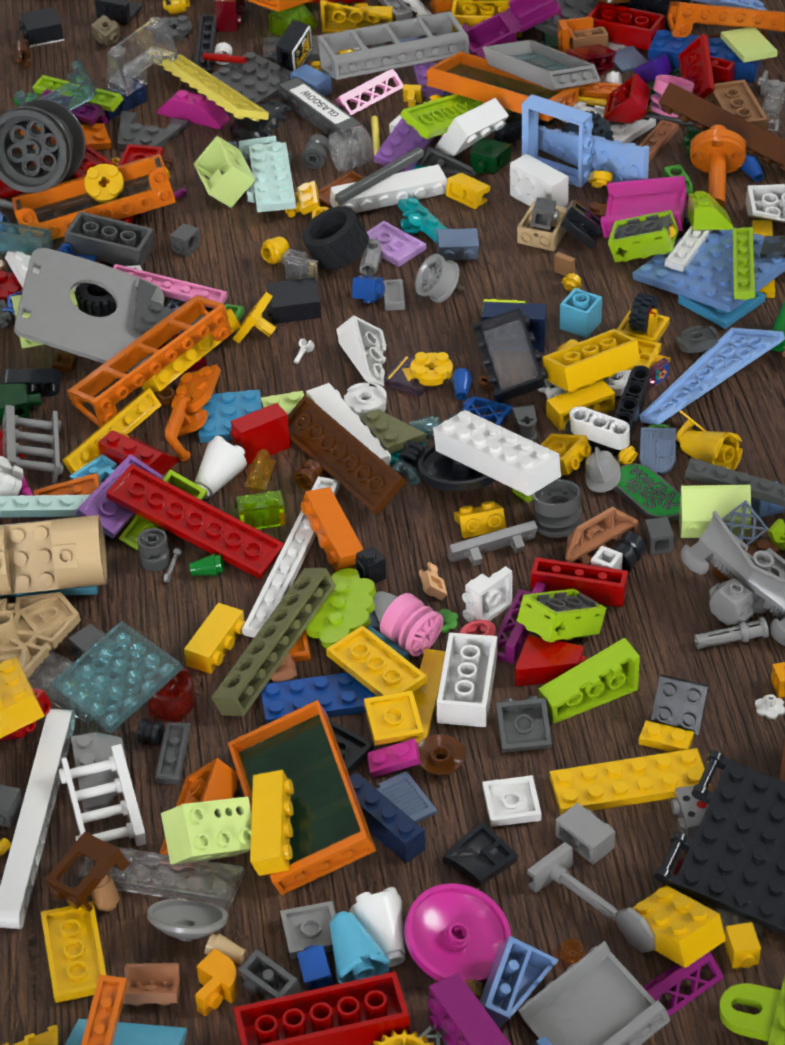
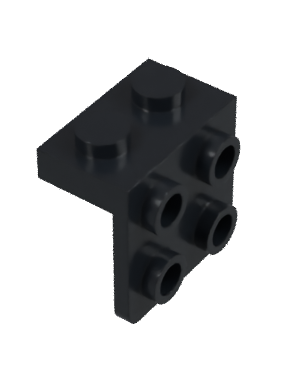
[95,0,142,24]

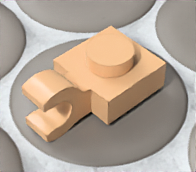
[419,562,448,601]

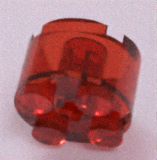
[144,664,195,722]

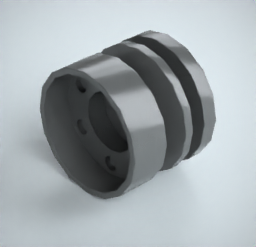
[532,479,583,538]

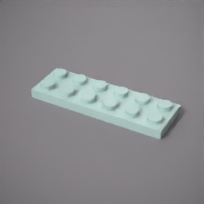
[249,142,296,212]

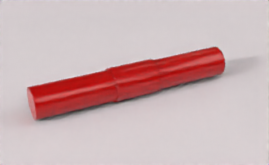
[202,53,247,64]

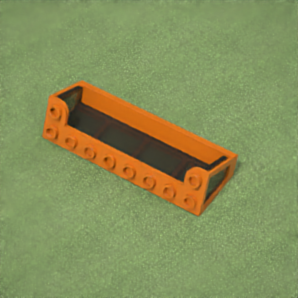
[12,154,176,248]

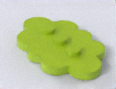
[305,568,376,648]

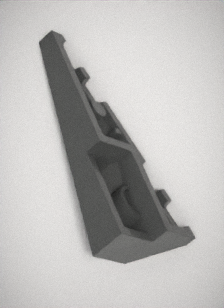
[380,146,478,176]

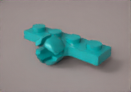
[397,197,448,244]

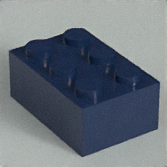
[482,301,547,353]

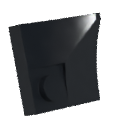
[442,822,518,887]

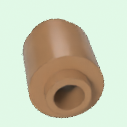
[90,874,120,912]

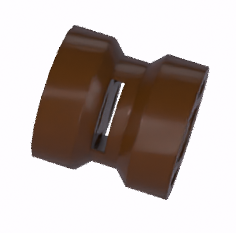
[293,459,323,490]

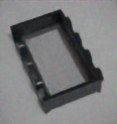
[472,307,548,403]

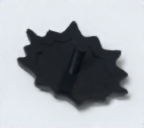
[230,98,292,141]

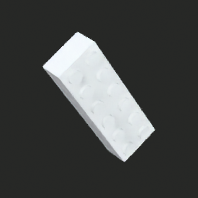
[433,410,561,496]

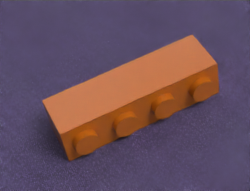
[301,487,364,572]

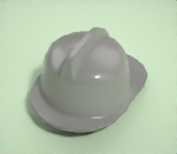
[585,447,621,493]

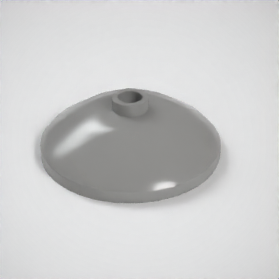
[147,898,228,941]

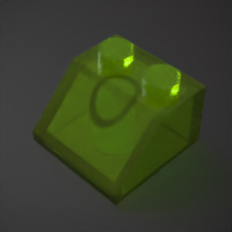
[268,4,318,36]
[235,490,286,529]

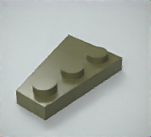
[360,409,427,454]

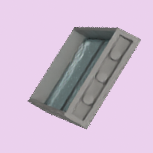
[482,40,601,91]

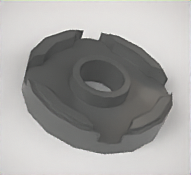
[676,325,719,353]

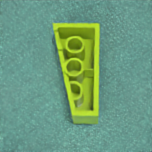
[539,638,640,724]

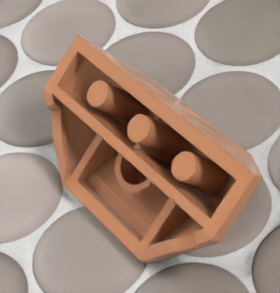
[565,507,638,565]

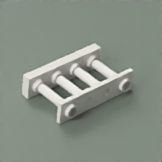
[58,744,146,859]

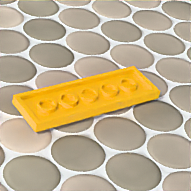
[550,748,711,815]

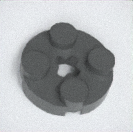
[157,15,192,42]

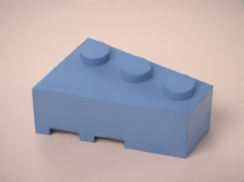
[479,936,558,1029]

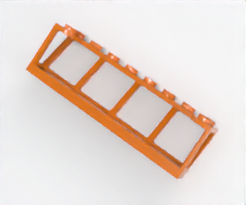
[667,1,785,38]
[67,295,232,427]

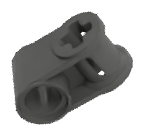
[512,405,537,442]

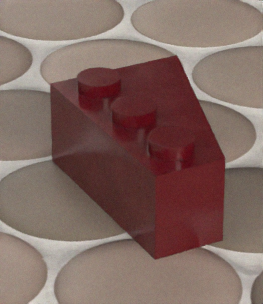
[214,0,245,32]
[566,44,616,77]

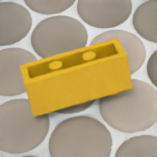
[546,379,615,431]
[184,603,246,674]

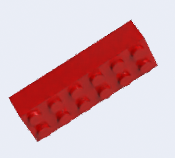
[233,971,410,1045]

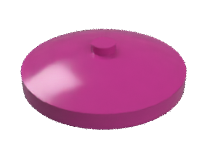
[404,883,511,987]

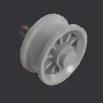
[415,254,465,303]

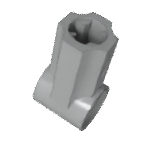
[360,239,382,276]

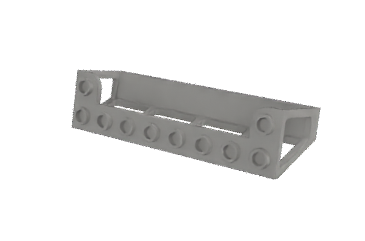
[317,11,470,80]

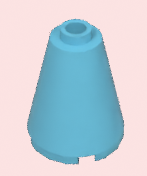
[330,911,390,984]

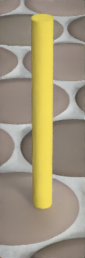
[371,116,380,163]

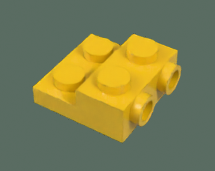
[541,434,591,475]

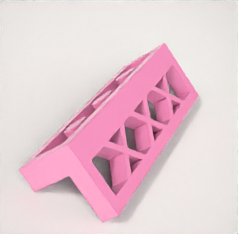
[333,69,403,116]

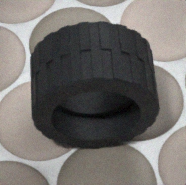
[302,206,369,270]

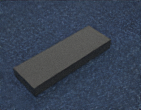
[155,722,191,785]

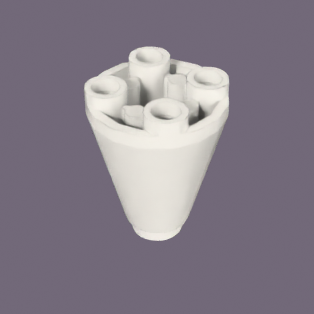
[194,436,247,499]
[350,887,405,967]

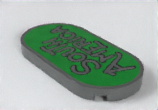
[614,463,681,523]

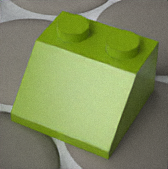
[687,191,733,230]

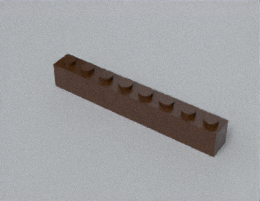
[659,82,785,173]

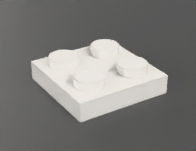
[482,775,542,827]

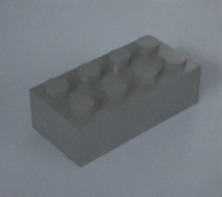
[65,211,154,267]

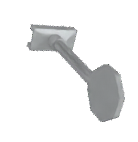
[527,842,656,953]

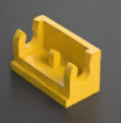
[445,173,491,209]

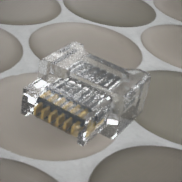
[281,248,319,285]

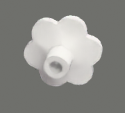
[755,694,785,720]

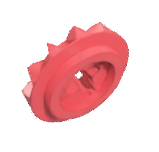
[459,620,496,636]

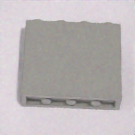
[518,941,671,1045]

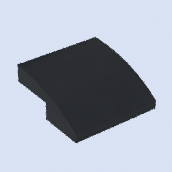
[560,199,602,249]

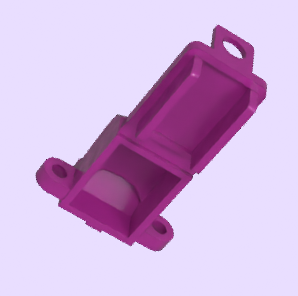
[461,0,564,59]

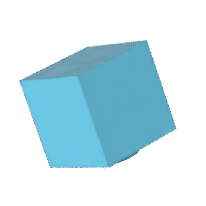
[560,288,602,338]

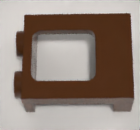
[44,832,130,912]

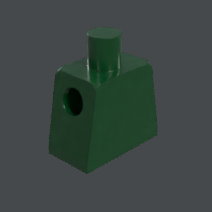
[470,138,511,174]
[0,383,42,426]

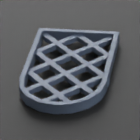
[722,500,768,545]

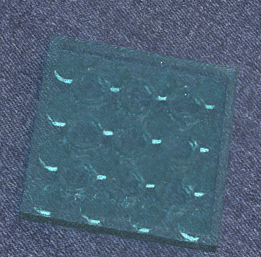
[50,621,183,734]

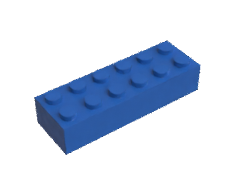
[648,30,762,83]

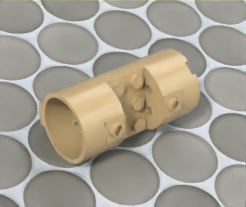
[0,515,107,596]

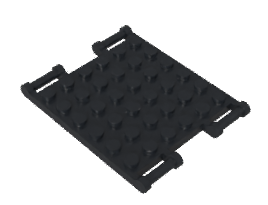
[654,750,785,936]

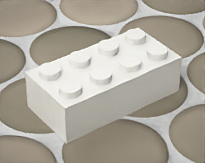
[437,632,497,727]

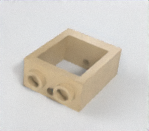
[517,201,567,251]

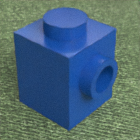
[352,275,385,303]
[297,945,335,991]

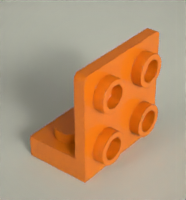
[558,17,594,53]

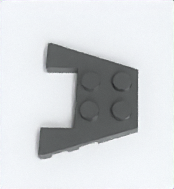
[117,111,189,150]
[133,279,205,344]

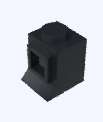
[355,546,386,584]

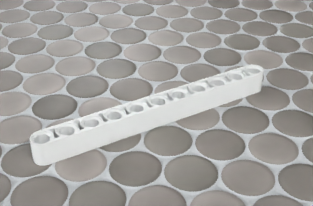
[0,709,75,929]

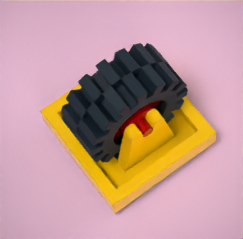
[616,292,670,342]

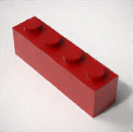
[531,557,628,607]

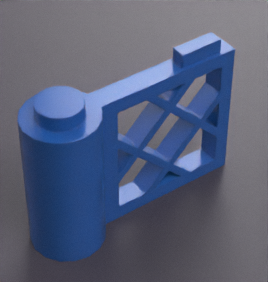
[448,396,513,426]

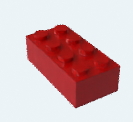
[587,2,665,51]

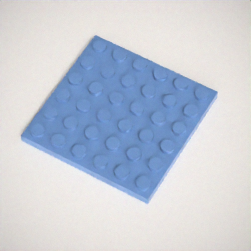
[633,227,785,313]

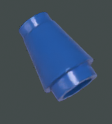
[740,154,764,182]
[451,368,473,400]

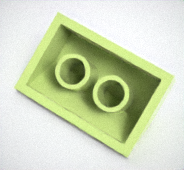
[679,485,751,538]

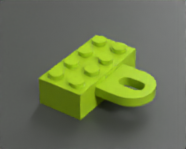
[719,976,785,1045]

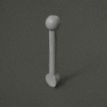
[164,547,182,583]

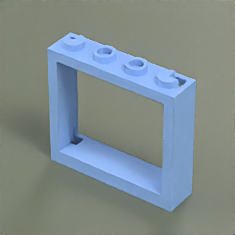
[522,95,593,188]

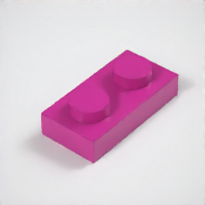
[368,738,420,778]

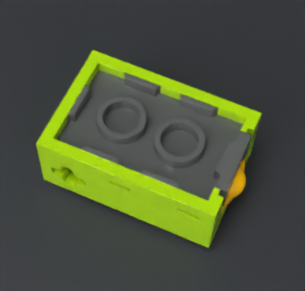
[608,210,678,263]
[517,589,606,642]

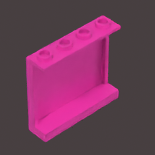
[601,176,687,238]

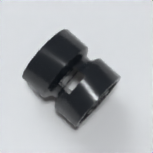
[610,531,646,573]

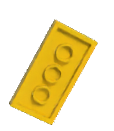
[326,625,427,696]
[41,901,106,1003]

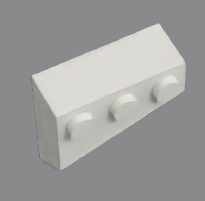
[434,98,509,157]
[745,184,785,223]

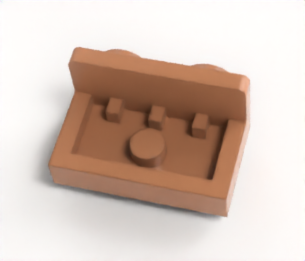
[123,963,181,1006]

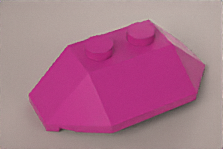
[157,90,229,130]

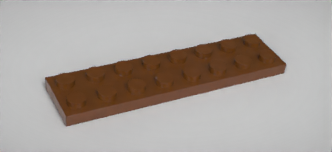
[288,395,406,515]

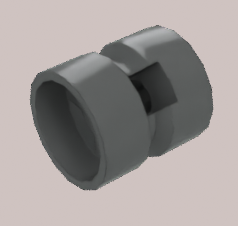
[301,134,331,169]
[137,528,170,572]

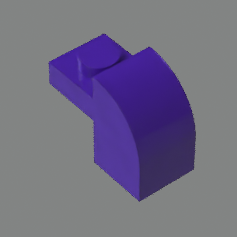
[633,52,673,83]

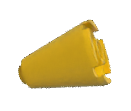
[680,431,743,470]

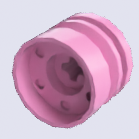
[649,75,694,118]
[380,593,443,657]

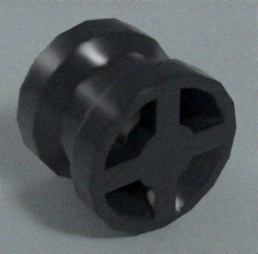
[398,440,425,467]
[137,718,164,746]

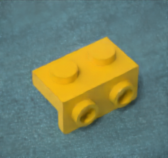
[453,501,506,538]

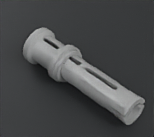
[694,617,769,650]

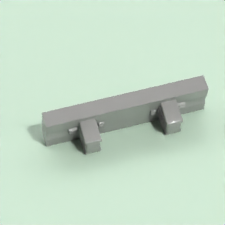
[447,520,538,567]

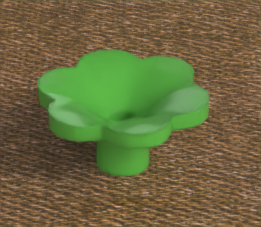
[437,609,458,633]

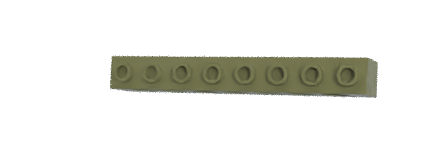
[211,568,336,717]

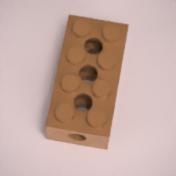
[708,79,768,131]

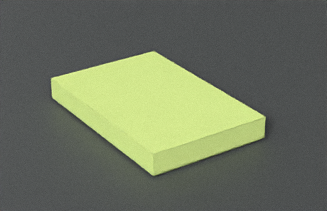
[720,27,777,63]

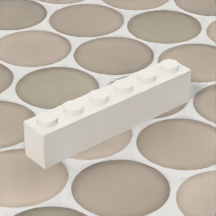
[330,164,447,213]
[306,383,391,466]

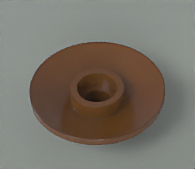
[418,734,466,775]

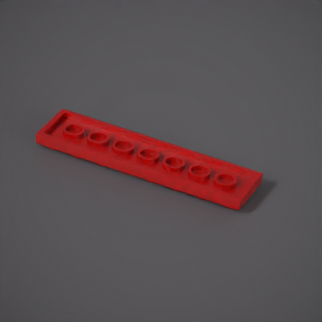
[106,464,284,579]

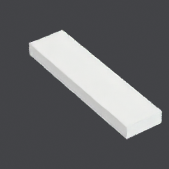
[664,225,713,272]

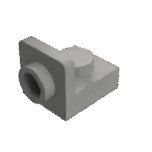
[758,70,785,98]

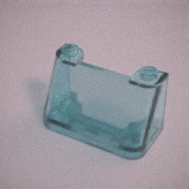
[14,59,96,127]

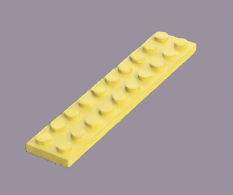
[149,50,269,121]

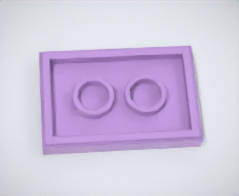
[367,221,426,267]

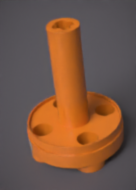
[690,125,746,207]

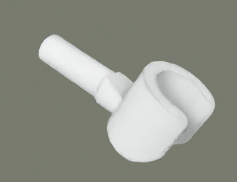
[294,339,314,364]

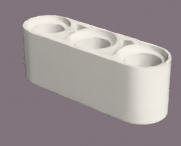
[570,406,630,450]

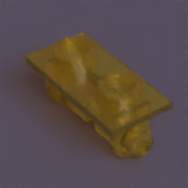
[244,449,276,491]

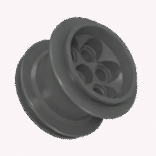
[0,99,86,193]

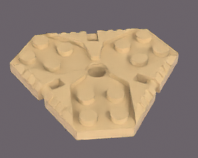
[0,592,81,678]

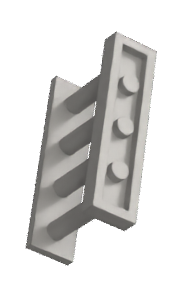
[2,405,64,484]

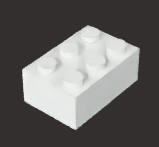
[510,154,569,208]

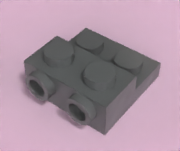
[495,696,552,753]

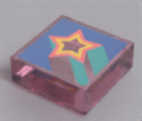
[650,358,670,387]

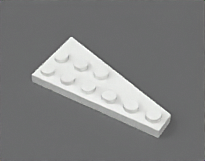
[542,96,656,144]

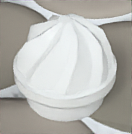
[604,71,622,84]

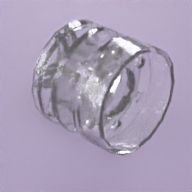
[328,125,374,172]

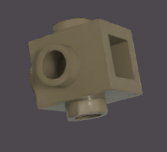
[91,15,121,47]

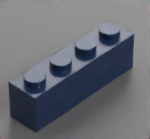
[337,772,426,864]

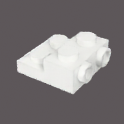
[462,566,512,622]

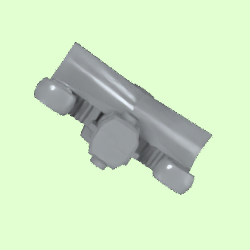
[681,511,785,647]

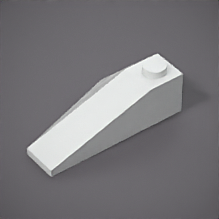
[336,315,386,387]

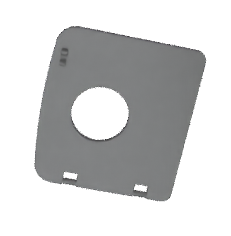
[14,248,164,372]

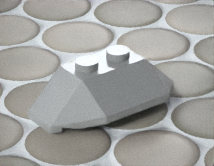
[71,731,127,812]

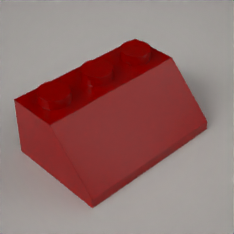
[603,73,651,124]
[98,430,179,476]

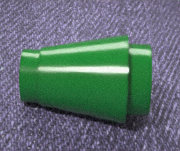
[189,553,225,576]

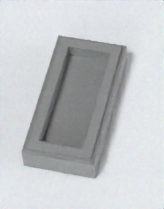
[383,279,405,311]

